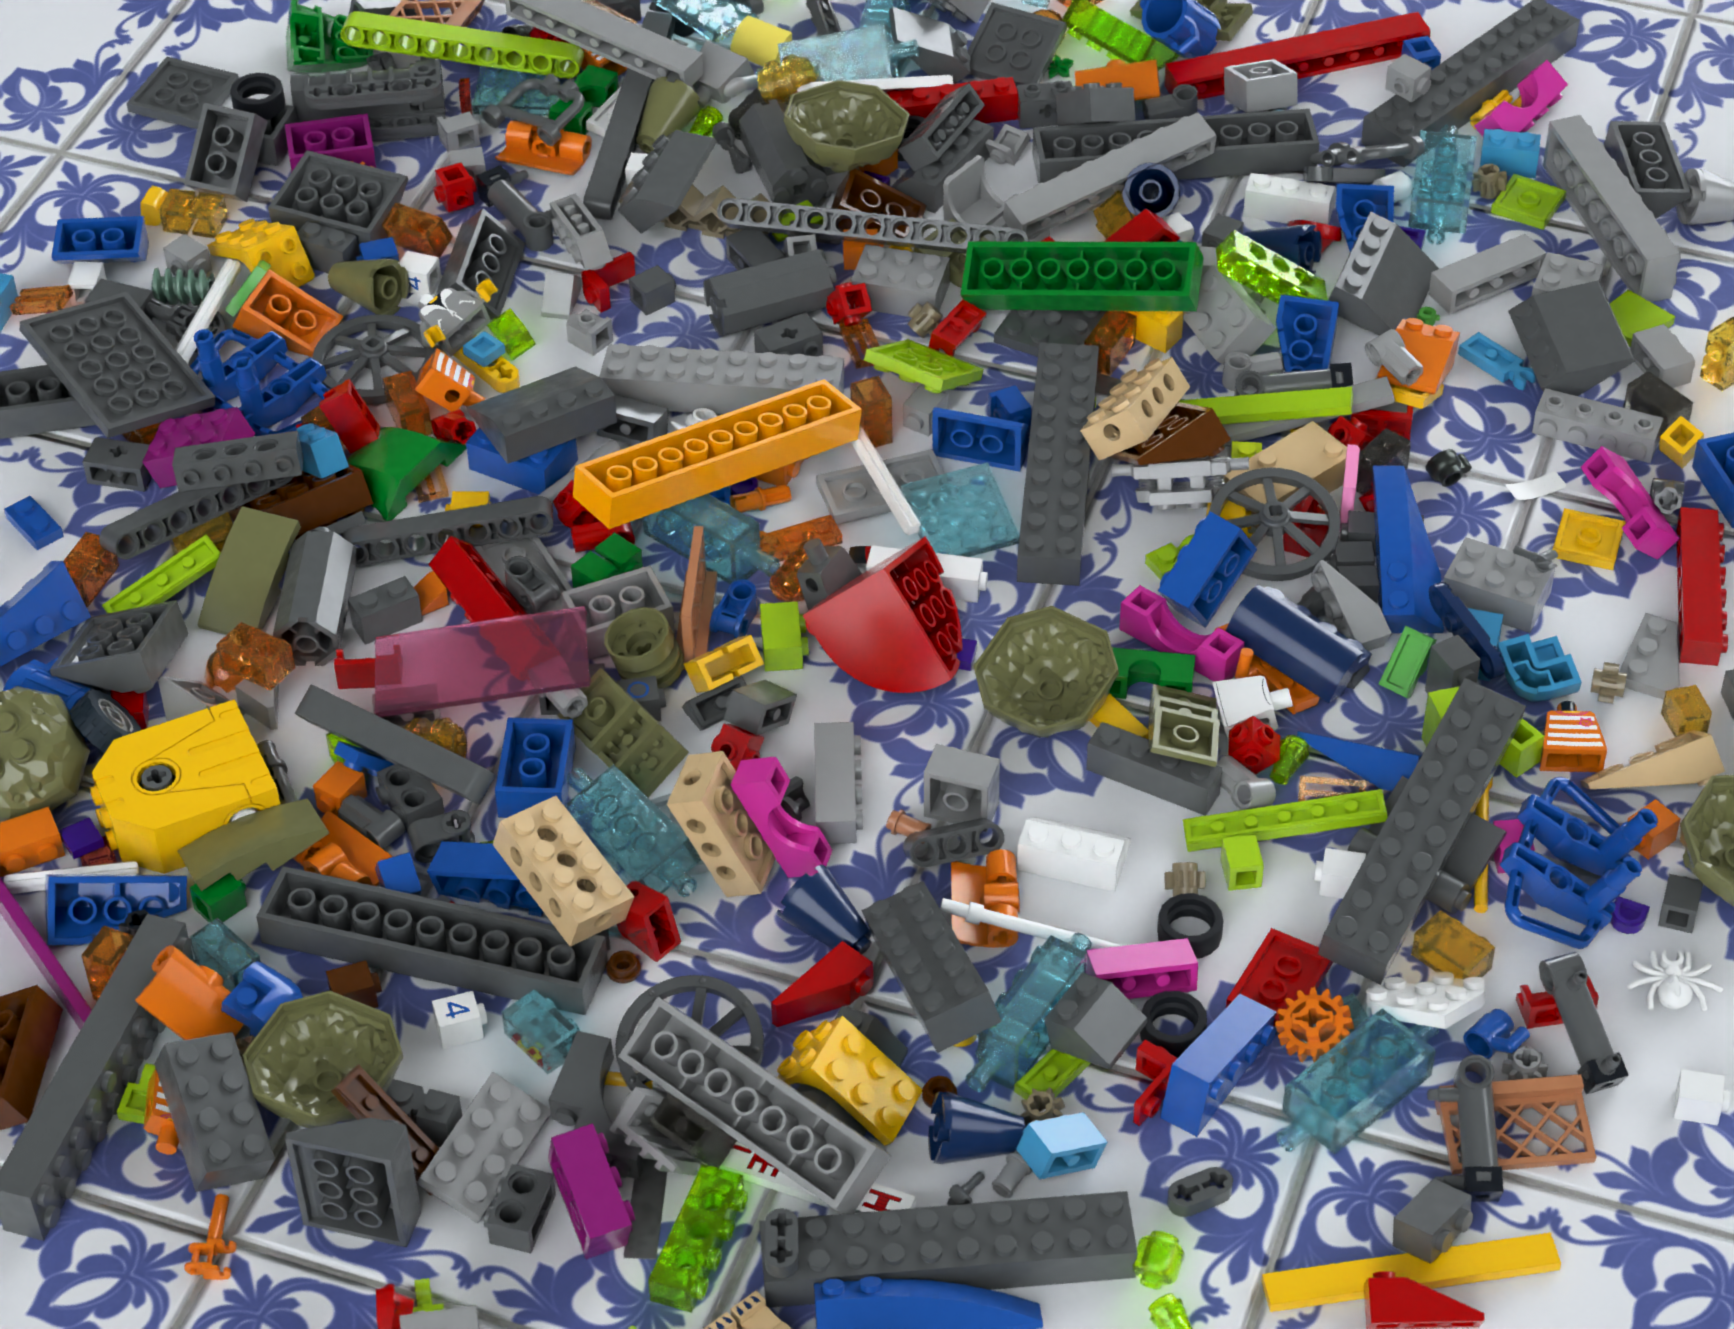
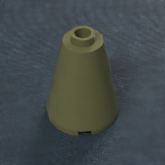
[636,77,701,154]
[328,258,409,315]

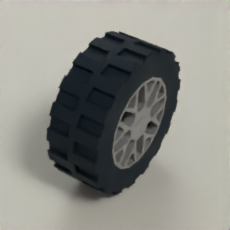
[70,689,141,753]

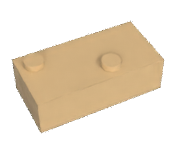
[1222,421,1347,529]

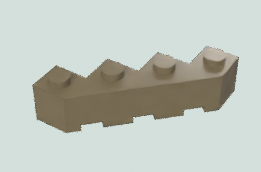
[619,181,770,239]

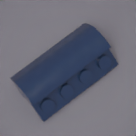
[1226,584,1372,703]

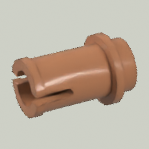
[886,809,931,844]

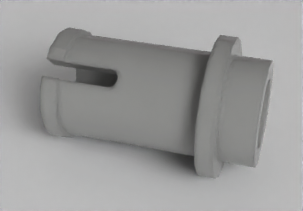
[991,1150,1032,1198]

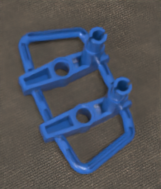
[189,329,329,437]
[1499,777,1658,949]

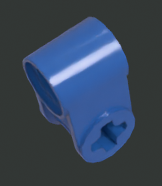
[710,579,758,638]

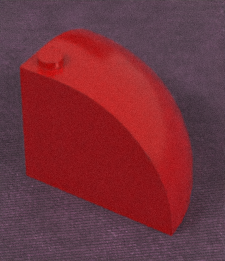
[802,536,962,693]

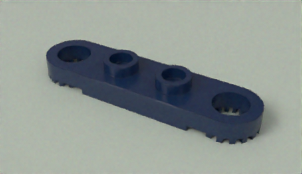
[1429,582,1505,679]

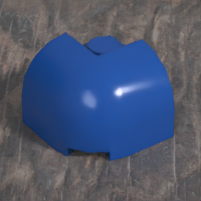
[221,961,303,1038]

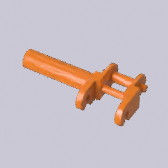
[184,1194,237,1280]

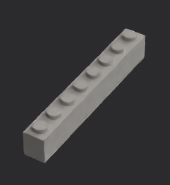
[505,0,703,87]
[1003,112,1217,242]

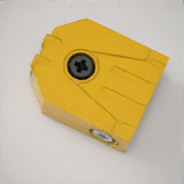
[89,699,280,874]

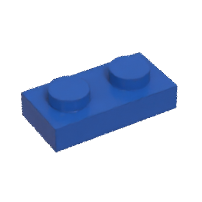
[4,496,64,550]
[333,741,394,777]

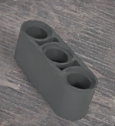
[903,818,1004,867]

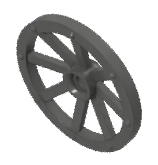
[313,314,436,404]
[1209,468,1340,581]
[615,975,764,1116]

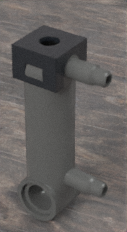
[476,165,554,251]
[1234,362,1353,418]
[1539,952,1629,1095]
[1427,1054,1504,1202]

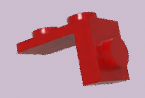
[581,252,636,312]
[1133,1040,1177,1126]

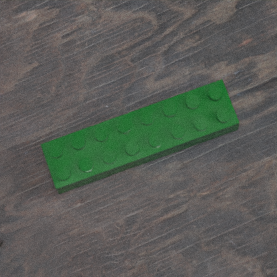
[960,241,1204,312]

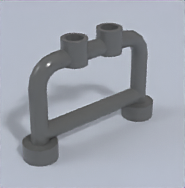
[481,74,585,146]
[1310,135,1425,167]

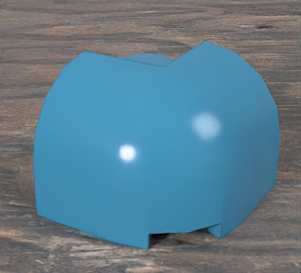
[1497,634,1582,702]

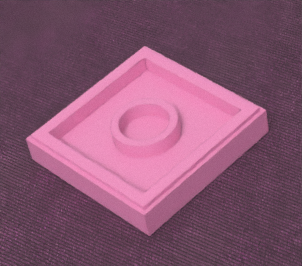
[1340,444,1360,531]

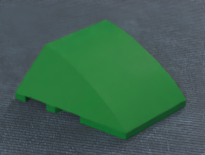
[286,0,374,73]
[346,427,467,521]

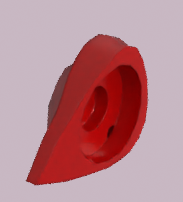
[1287,220,1342,253]
[376,1283,414,1329]

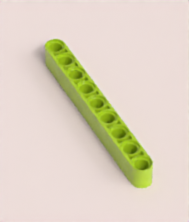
[341,11,584,79]

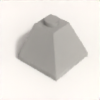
[158,676,246,721]

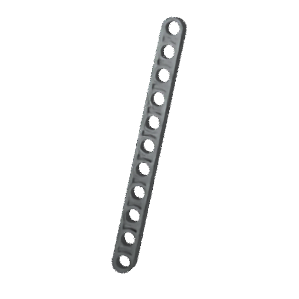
[583,10,675,220]
[717,198,1030,253]

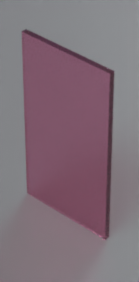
[374,606,591,717]

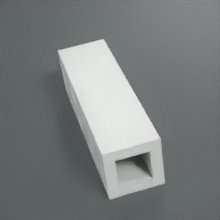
[866,545,988,603]

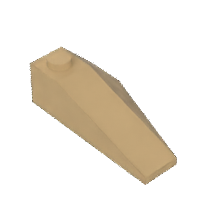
[1580,730,1725,789]

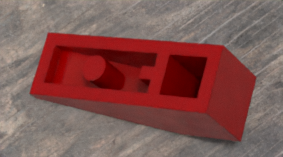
[771,941,874,1027]
[1364,1271,1485,1329]

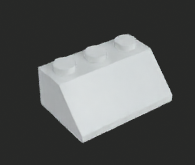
[1243,173,1336,225]
[1017,817,1131,892]

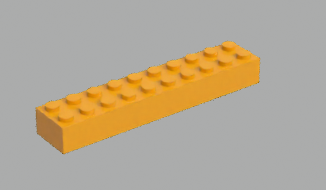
[573,379,862,529]

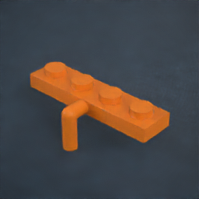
[1214,623,1320,715]

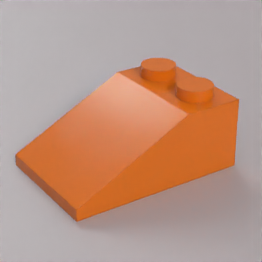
[233,270,344,357]
[1377,318,1460,395]

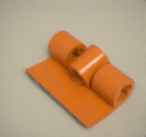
[1075,59,1160,101]
[495,120,592,175]
[292,811,393,886]
[951,849,1020,948]
[135,945,244,1040]

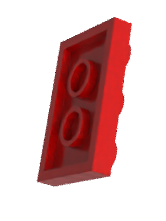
[1226,928,1333,1027]

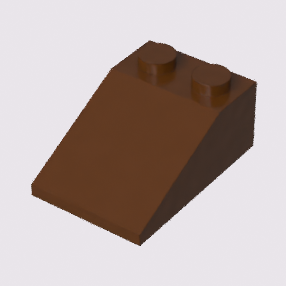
[831,168,927,238]

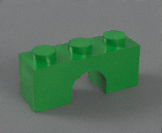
[548,65,619,135]
[1109,647,1196,699]

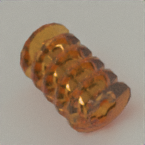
[769,538,811,602]

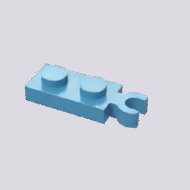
[1458,332,1536,391]

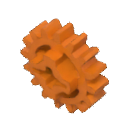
[1275,987,1354,1064]

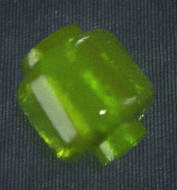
[1132,1231,1185,1290]

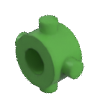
[1417,307,1440,326]

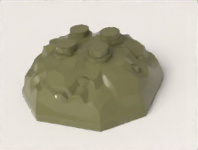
[784,80,909,173]
[973,606,1119,738]
[0,686,90,822]
[1680,775,1734,907]
[242,991,403,1128]

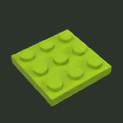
[864,339,984,393]

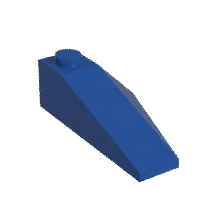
[1336,183,1394,252]
[1276,294,1339,372]
[1296,731,1422,791]
[45,874,187,945]

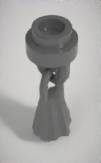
[712,122,753,174]

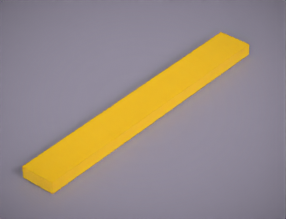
[1261,1232,1561,1312]

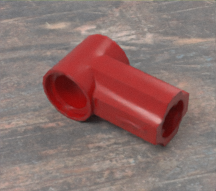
[431,409,477,444]
[570,521,635,552]

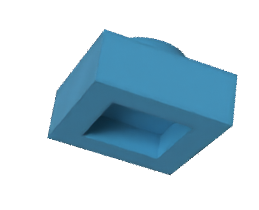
[463,331,505,367]

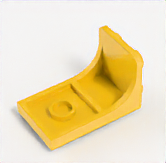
[207,219,314,287]
[777,1016,922,1146]

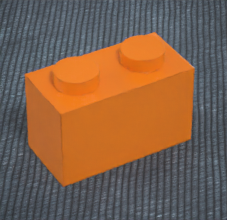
[0,806,66,878]

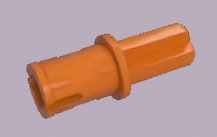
[729,485,791,515]

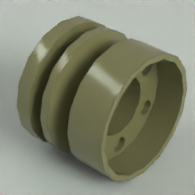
[604,607,684,689]

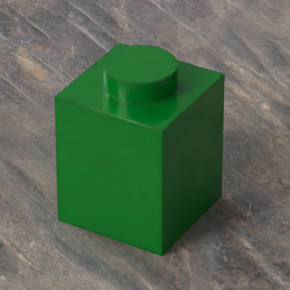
[189,873,247,928]

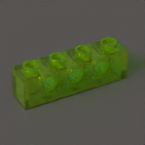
[1216,230,1328,304]
[648,1164,748,1313]

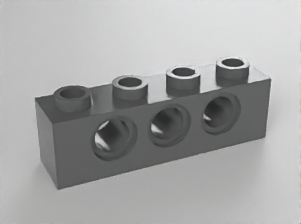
[898,83,985,172]
[172,431,304,492]

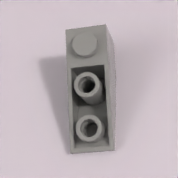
[1311,560,1392,651]

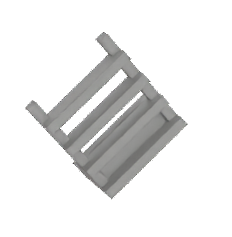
[609,1087,713,1178]

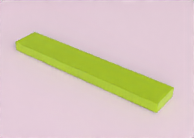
[1179,387,1354,425]
[1183,789,1388,852]

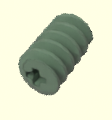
[151,268,215,306]

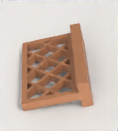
[380,0,485,42]
[676,526,718,670]
[1435,1074,1597,1175]

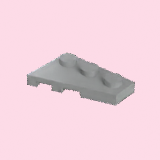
[1619,613,1680,704]

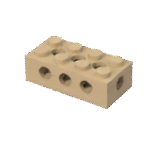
[1080,357,1190,461]
[667,751,775,897]
[492,796,634,947]

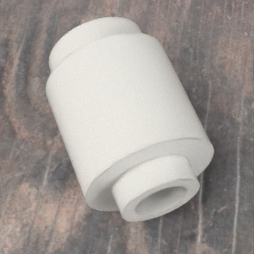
[1371,171,1413,203]

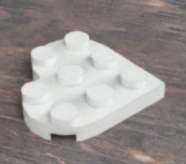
[1366,972,1486,1029]

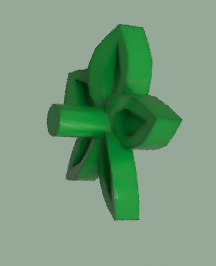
[1047,55,1074,79]

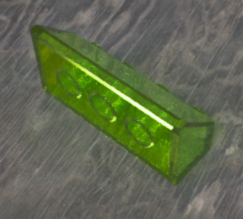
[1061,0,1179,71]

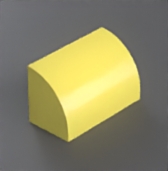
[730,15,793,71]

